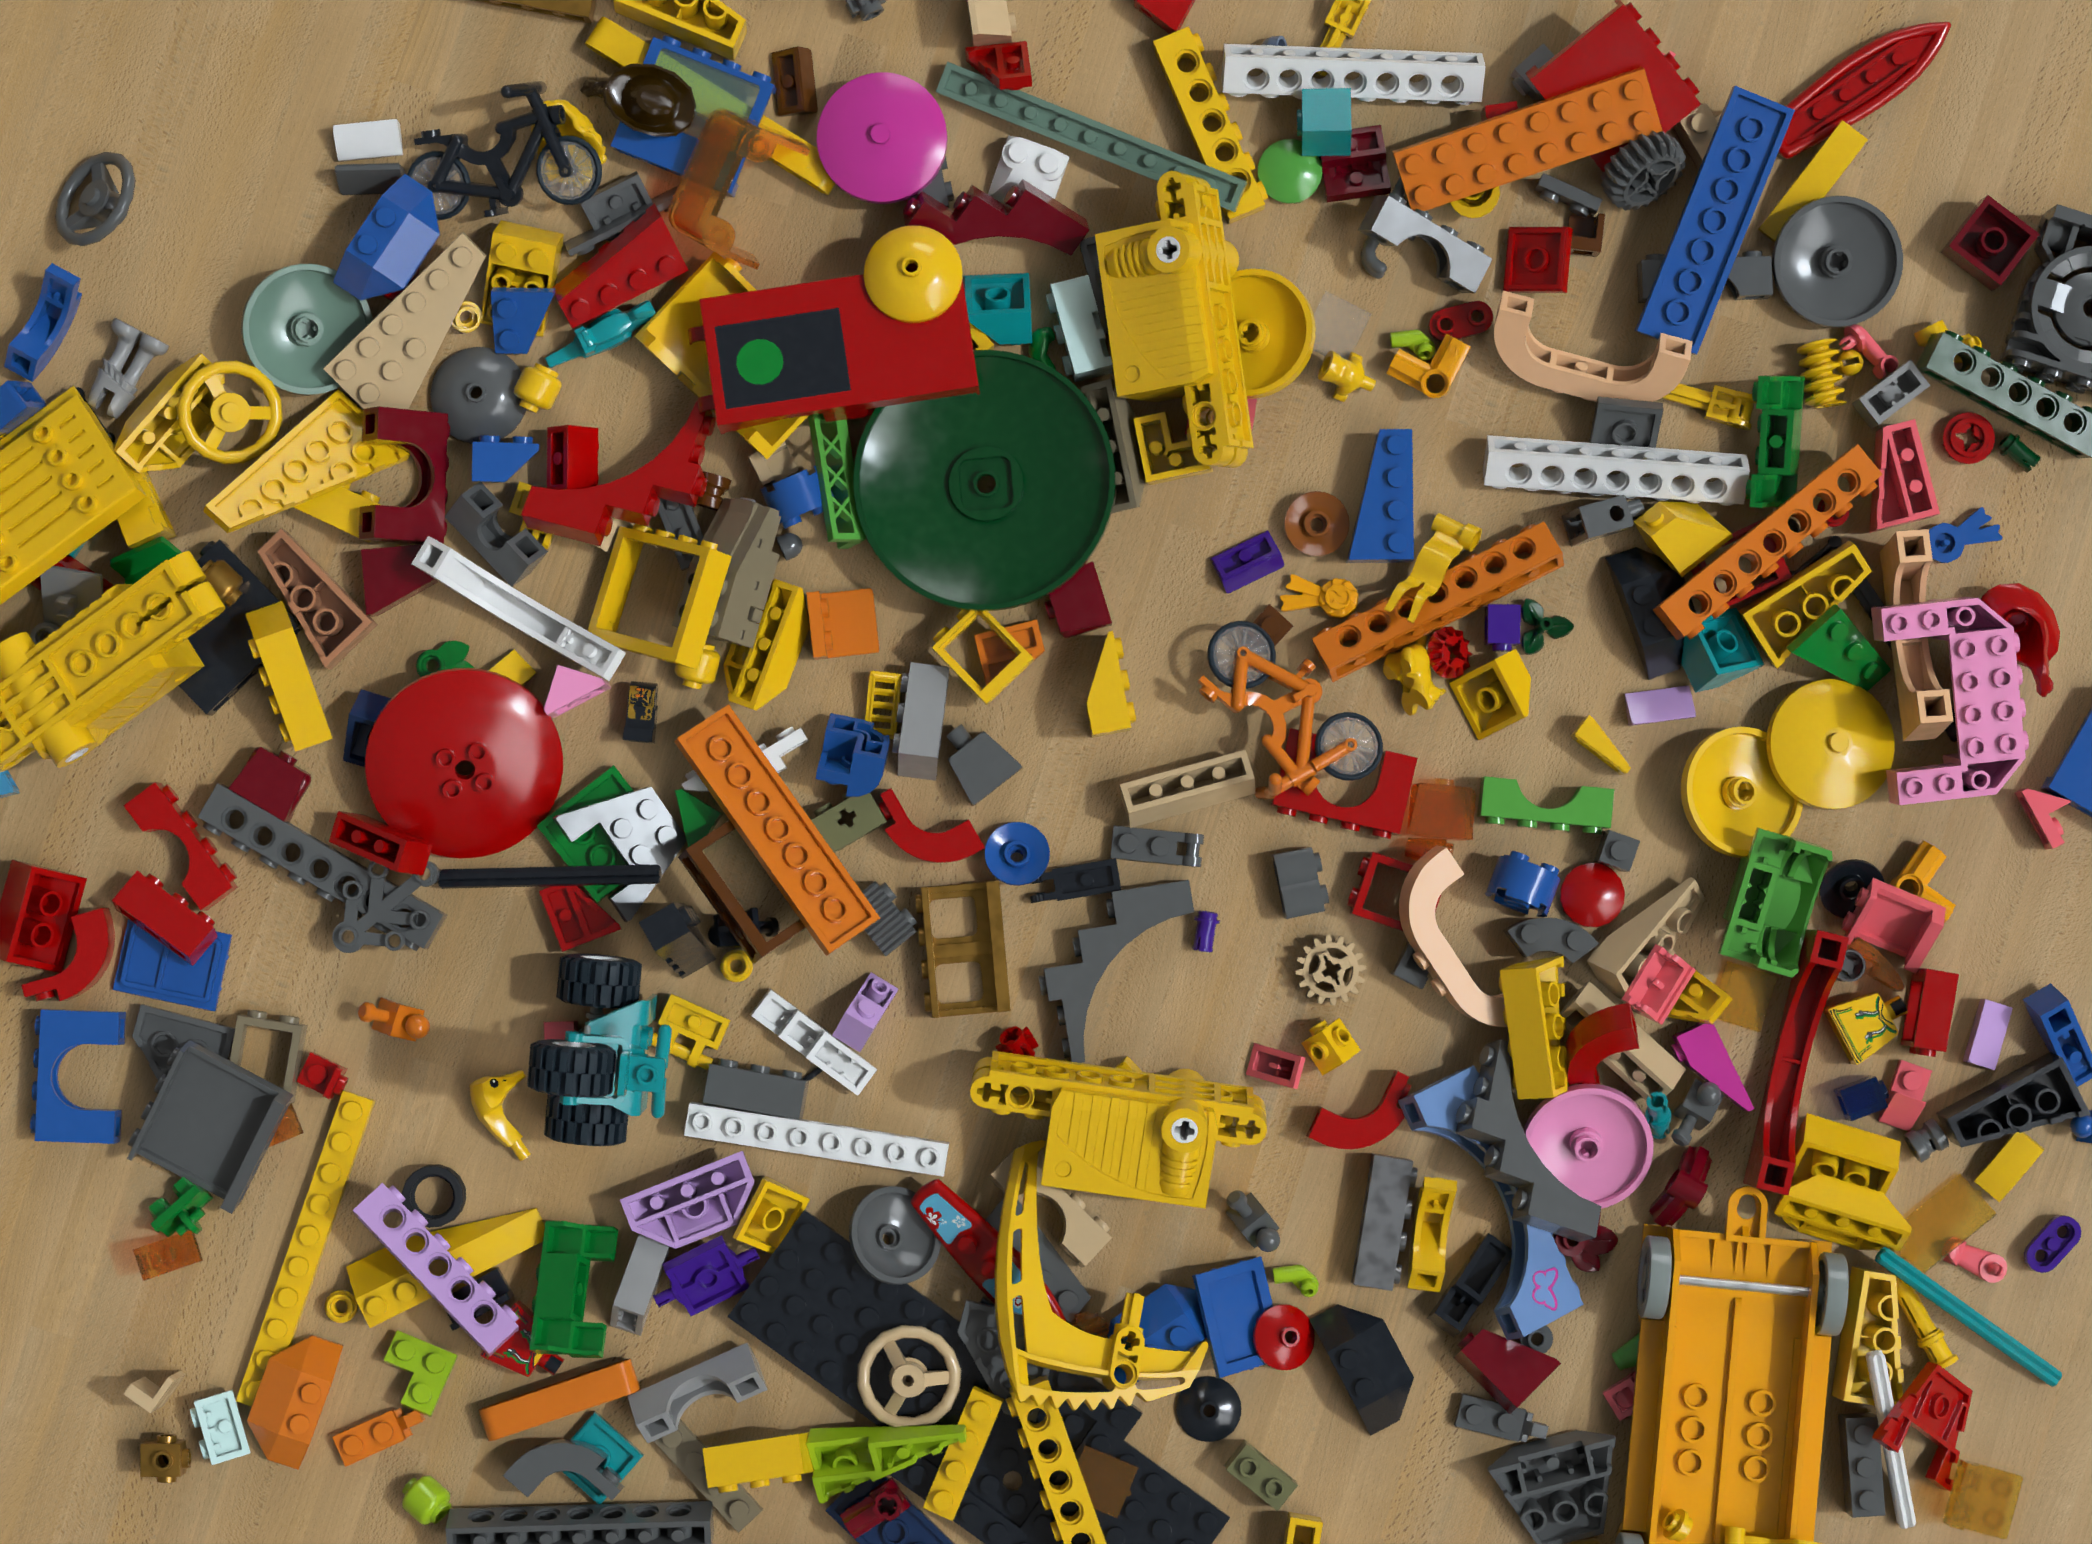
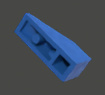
[2023,983,2092,1087]

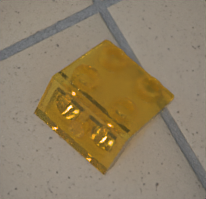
[1942,1458,2023,1539]

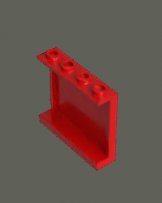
[1525,0,1701,172]

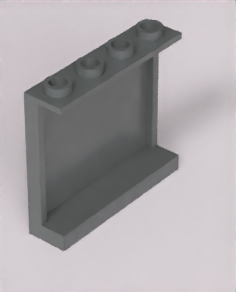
[127,1040,294,1214]

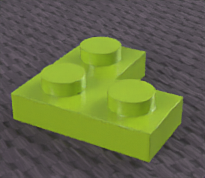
[384,1330,458,1417]

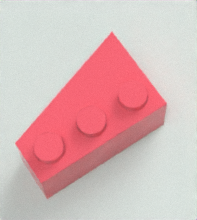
[1869,419,1940,533]

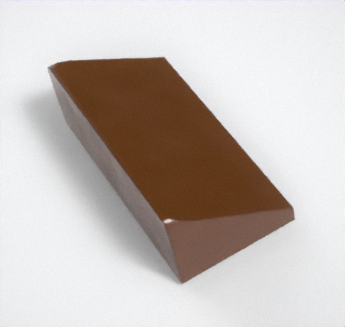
[772,46,818,117]

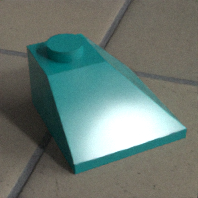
[965,273,1032,345]
[1682,608,1764,693]

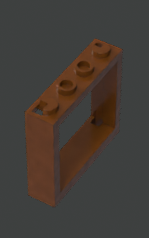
[678,820,806,964]

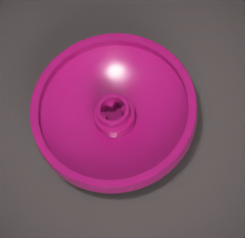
[817,72,948,204]

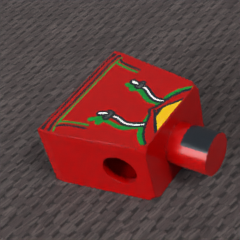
[480,1300,565,1377]

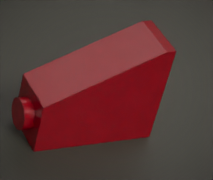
[361,544,439,617]
[1454,1329,1561,1414]

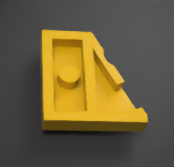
[1667,970,1733,1024]

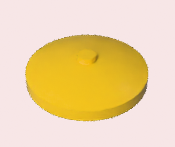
[1231,269,1316,399]
[1766,679,1895,810]
[1681,727,1803,858]

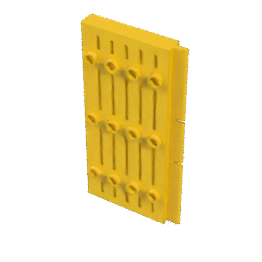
[0,385,147,605]

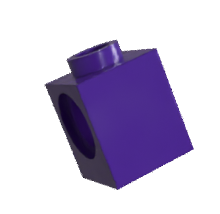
[1484,604,1521,652]

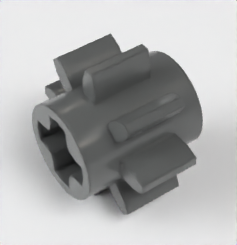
[845,0,886,21]

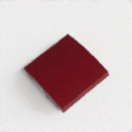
[1319,125,1391,203]

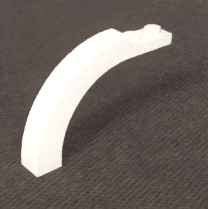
[411,536,626,681]

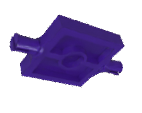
[653,1235,760,1316]

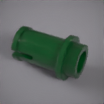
[1998,432,2041,473]

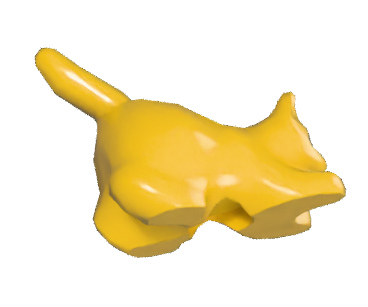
[1383,635,1446,716]

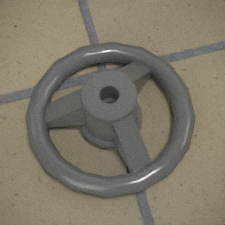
[55,152,136,246]

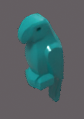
[545,300,656,368]

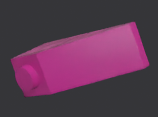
[1671,1023,1754,1112]

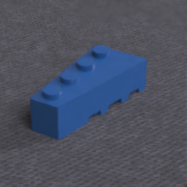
[1346,429,1414,563]

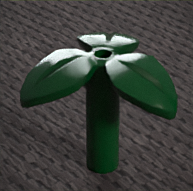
[1521,598,1574,655]

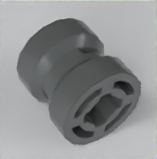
[1836,949,1866,982]
[1904,1118,1949,1163]

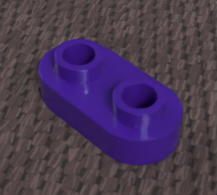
[2024,1215,2081,1273]

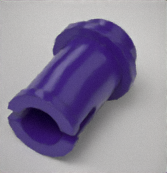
[1192,910,1220,952]

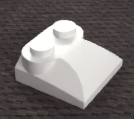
[988,135,1069,204]

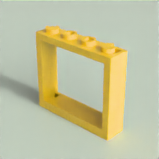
[587,524,732,670]

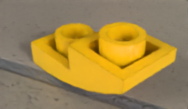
[1974,1132,2044,1203]

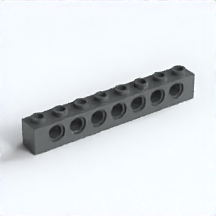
[198,783,447,951]
[445,1501,714,1544]

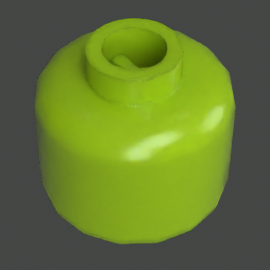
[402,1475,451,1525]

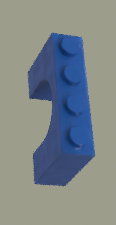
[30,1009,126,1144]

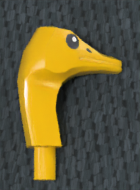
[469,1070,531,1161]

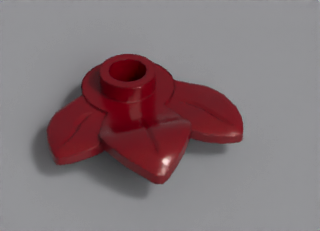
[1554,1212,1618,1272]

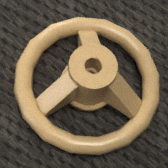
[857,1325,961,1427]

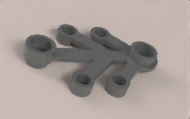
[332,861,440,953]

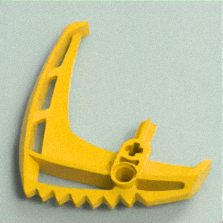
[995,1140,1208,1411]

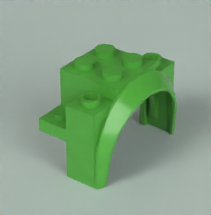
[1718,827,1833,978]

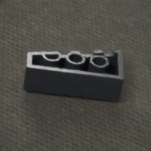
[639,902,716,979]

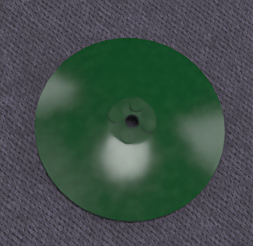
[853,350,1116,611]

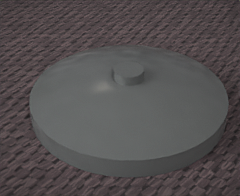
[1772,196,1903,327]

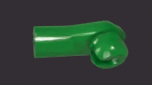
[1028,327,1056,369]

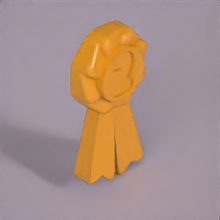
[1280,574,1359,618]

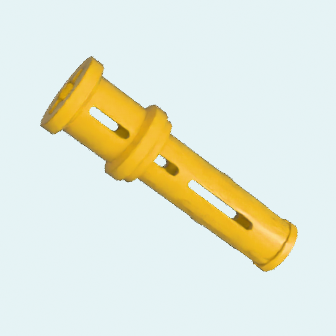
[1896,1277,1959,1369]

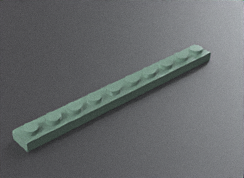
[936,62,1247,212]

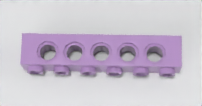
[353,1183,519,1357]

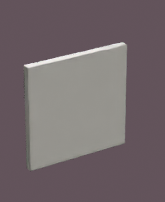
[40,566,104,626]

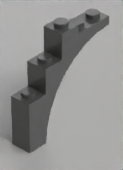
[1039,880,1194,1063]
[1456,1039,1601,1242]

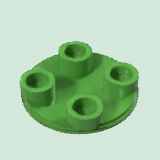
[1258,139,1322,204]

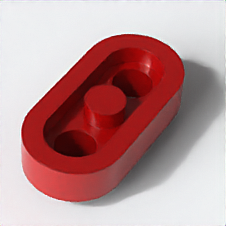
[1428,301,1493,343]

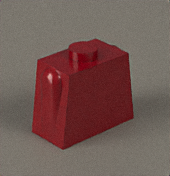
[1044,561,1112,638]
[228,747,312,822]

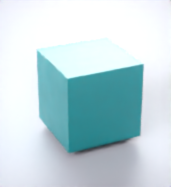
[1297,88,1352,156]

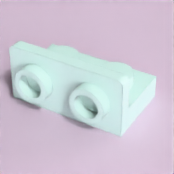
[190,1389,251,1465]

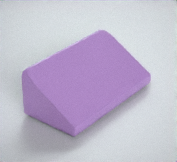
[1624,686,1696,726]
[1963,999,2013,1070]

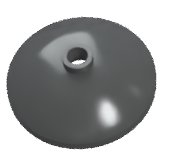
[430,347,526,444]
[849,1186,941,1285]

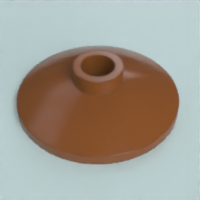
[1284,491,1350,556]

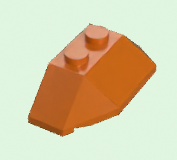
[247,1335,343,1470]

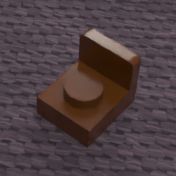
[1243,604,1293,655]

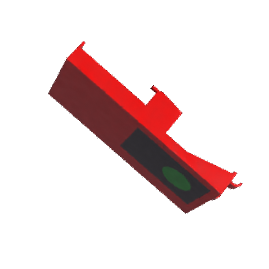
[688,266,980,434]

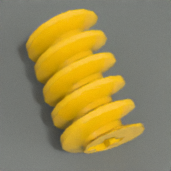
[1797,339,1847,409]

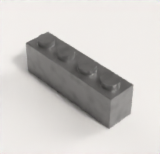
[1351,1153,1418,1291]

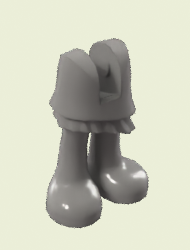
[87,318,169,419]

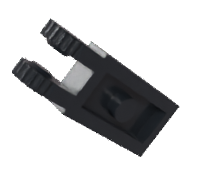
[1030,858,1121,903]

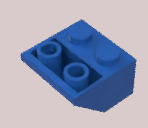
[472,435,540,482]

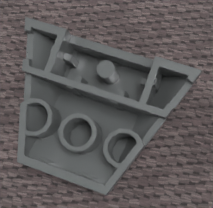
[1487,1430,1616,1544]

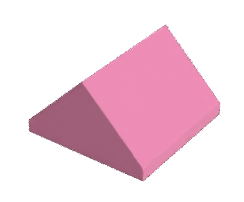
[544,665,611,718]

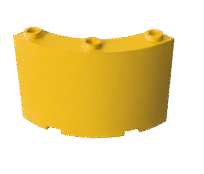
[634,251,809,459]

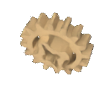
[1295,935,1366,1006]

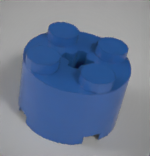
[760,465,835,529]
[1485,851,1560,917]

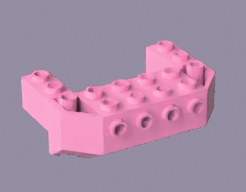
[1871,597,2029,805]

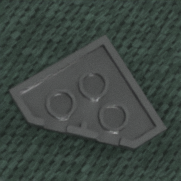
[132,1004,235,1081]
[958,1299,1050,1422]

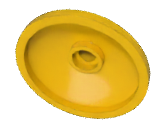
[864,225,963,323]

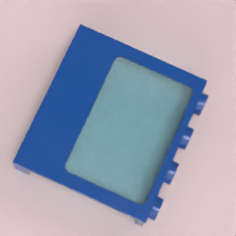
[611,35,777,197]

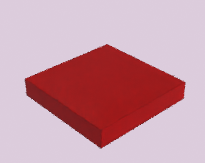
[1503,227,1573,293]

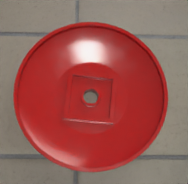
[365,668,563,859]

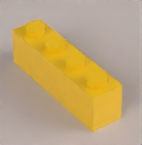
[260,451,380,543]

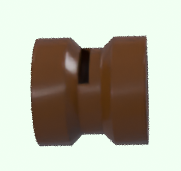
[696,471,732,511]

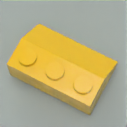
[1791,1113,1901,1194]

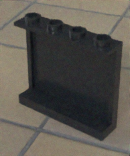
[178,539,303,716]

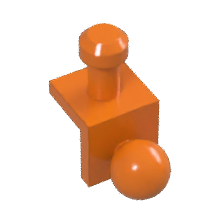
[358,998,430,1042]

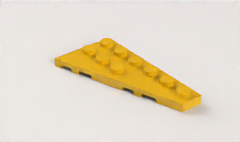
[203,389,410,534]

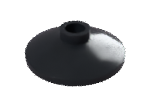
[1819,859,1885,918]
[1176,1376,1242,1442]

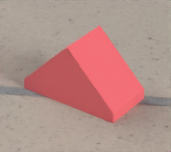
[1246,1043,1306,1089]

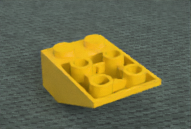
[481,220,564,337]
[1086,631,1136,738]

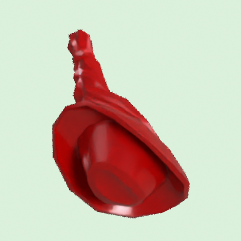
[1981,583,2060,697]

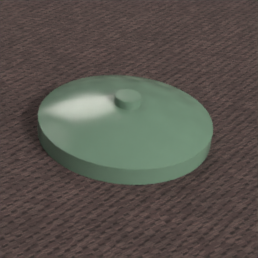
[241,264,373,395]

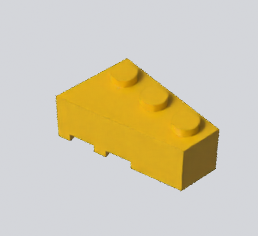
[117,462,177,549]

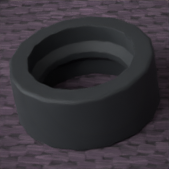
[402,1164,466,1228]

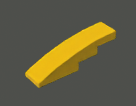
[1758,120,1868,242]

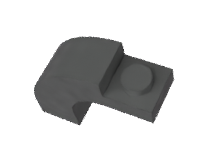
[503,1439,624,1500]

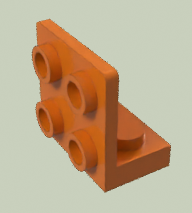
[806,588,880,660]

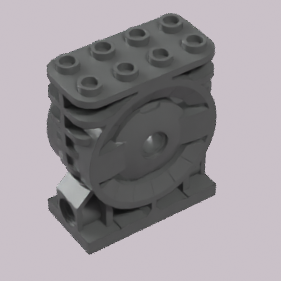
[1999,204,2092,394]

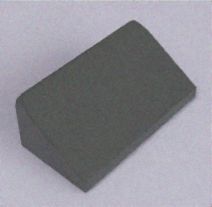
[335,163,405,195]

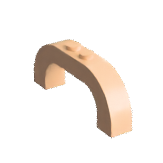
[1494,290,1693,402]
[1399,845,1508,1027]

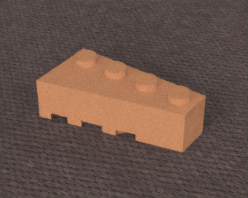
[258,529,378,670]

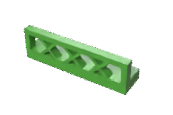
[808,414,866,549]

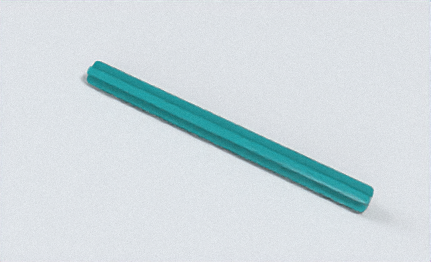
[1875,1247,2062,1387]

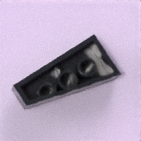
[1936,1052,2091,1148]

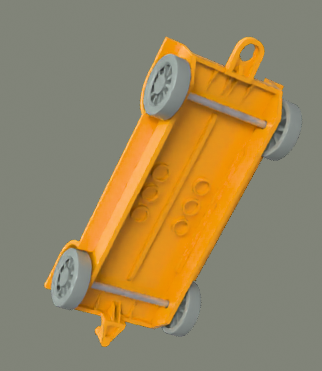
[1615,1186,1849,1544]

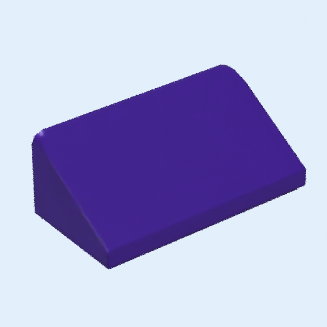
[1210,530,1285,593]

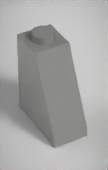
[610,1234,670,1336]

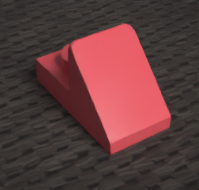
[2014,788,2071,850]
[1878,1059,1932,1132]

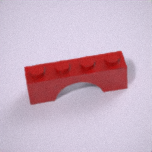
[123,782,238,911]

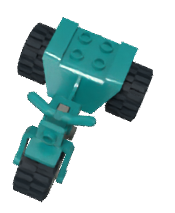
[527,954,672,1146]

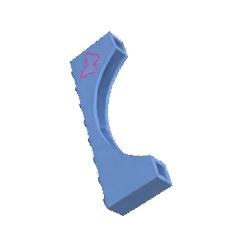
[1398,1065,1584,1340]

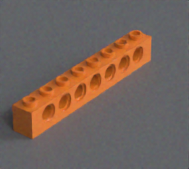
[1653,444,1883,640]
[1312,521,1564,682]

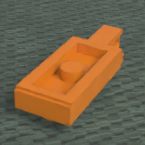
[332,1408,425,1467]

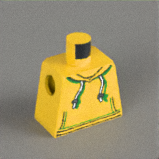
[1823,992,1908,1065]

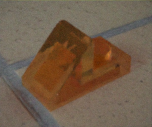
[133,1230,203,1281]

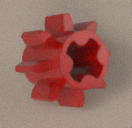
[996,1026,1039,1056]

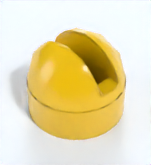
[1836,350,1863,377]

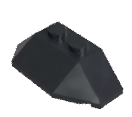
[1605,547,1697,680]
[1309,1304,1414,1436]

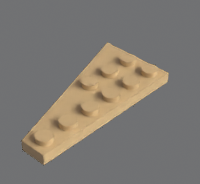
[323,232,486,409]

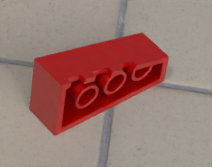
[553,203,689,329]

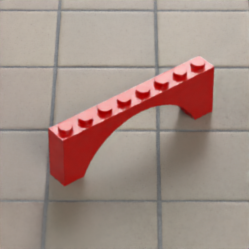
[1743,930,1850,1195]

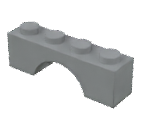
[627,1343,768,1443]

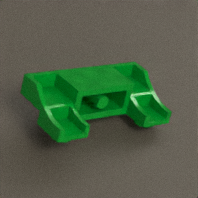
[1745,375,1805,508]
[529,1221,618,1358]

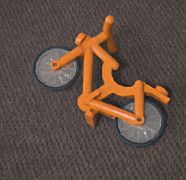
[1197,621,1383,799]

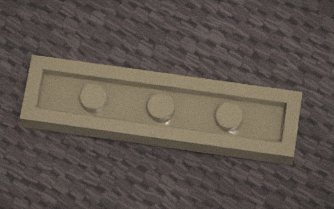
[654,1419,763,1533]

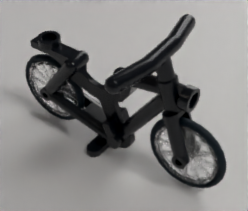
[407,81,602,220]

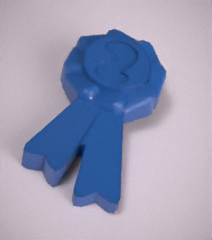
[1929,507,2003,563]

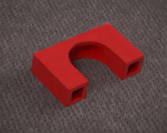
[1271,728,1418,839]

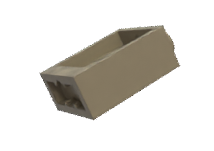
[230,1009,308,1103]

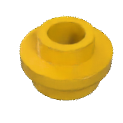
[451,300,482,333]
[720,950,753,982]
[325,1290,358,1323]
[1662,1509,1693,1541]

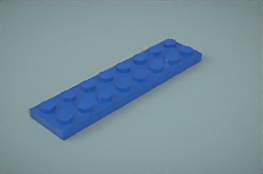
[1635,86,1795,355]

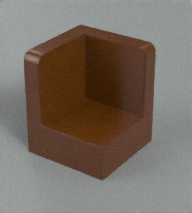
[1568,213,1605,257]

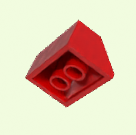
[0,859,87,973]

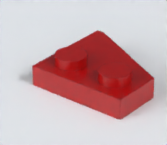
[965,41,1032,90]
[539,886,621,952]

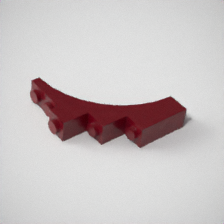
[903,179,1090,267]

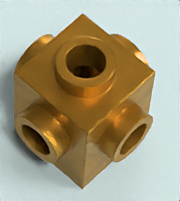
[140,1434,192,1483]

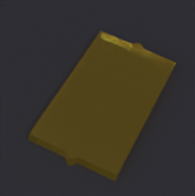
[1901,1174,1997,1274]

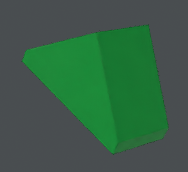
[675,789,723,847]

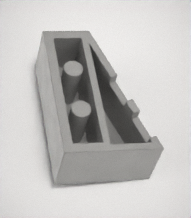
[892,662,949,781]

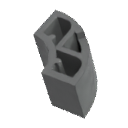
[1503,918,1599,963]

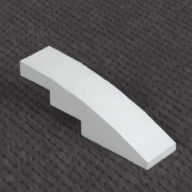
[750,988,877,1096]

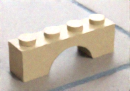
[988,1147,1112,1268]

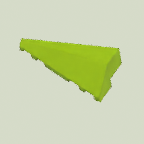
[806,1425,967,1504]

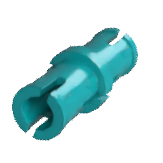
[1645,1092,1672,1139]

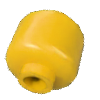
[514,363,562,414]
[675,642,720,689]

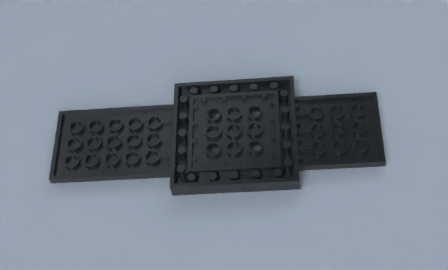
[728,1209,1230,1544]

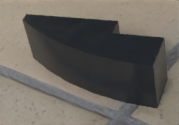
[1427,1233,1512,1337]

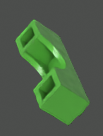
[1477,776,1614,834]

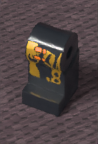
[623,681,658,744]

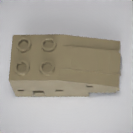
[672,497,781,649]

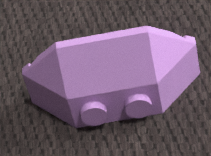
[620,1151,755,1249]

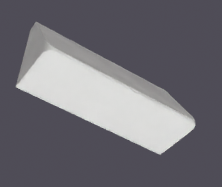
[332,119,403,162]

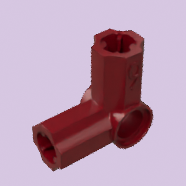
[1649,1146,1713,1227]
[840,1478,911,1539]

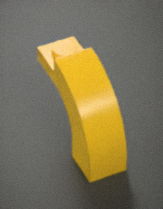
[1407,1177,1457,1292]

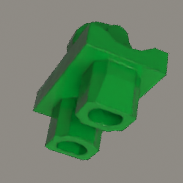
[148,1177,213,1237]

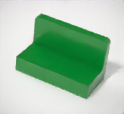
[110,536,182,584]

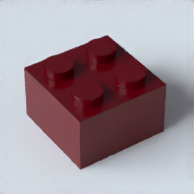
[1941,195,2040,291]

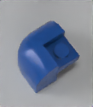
[816,713,890,797]

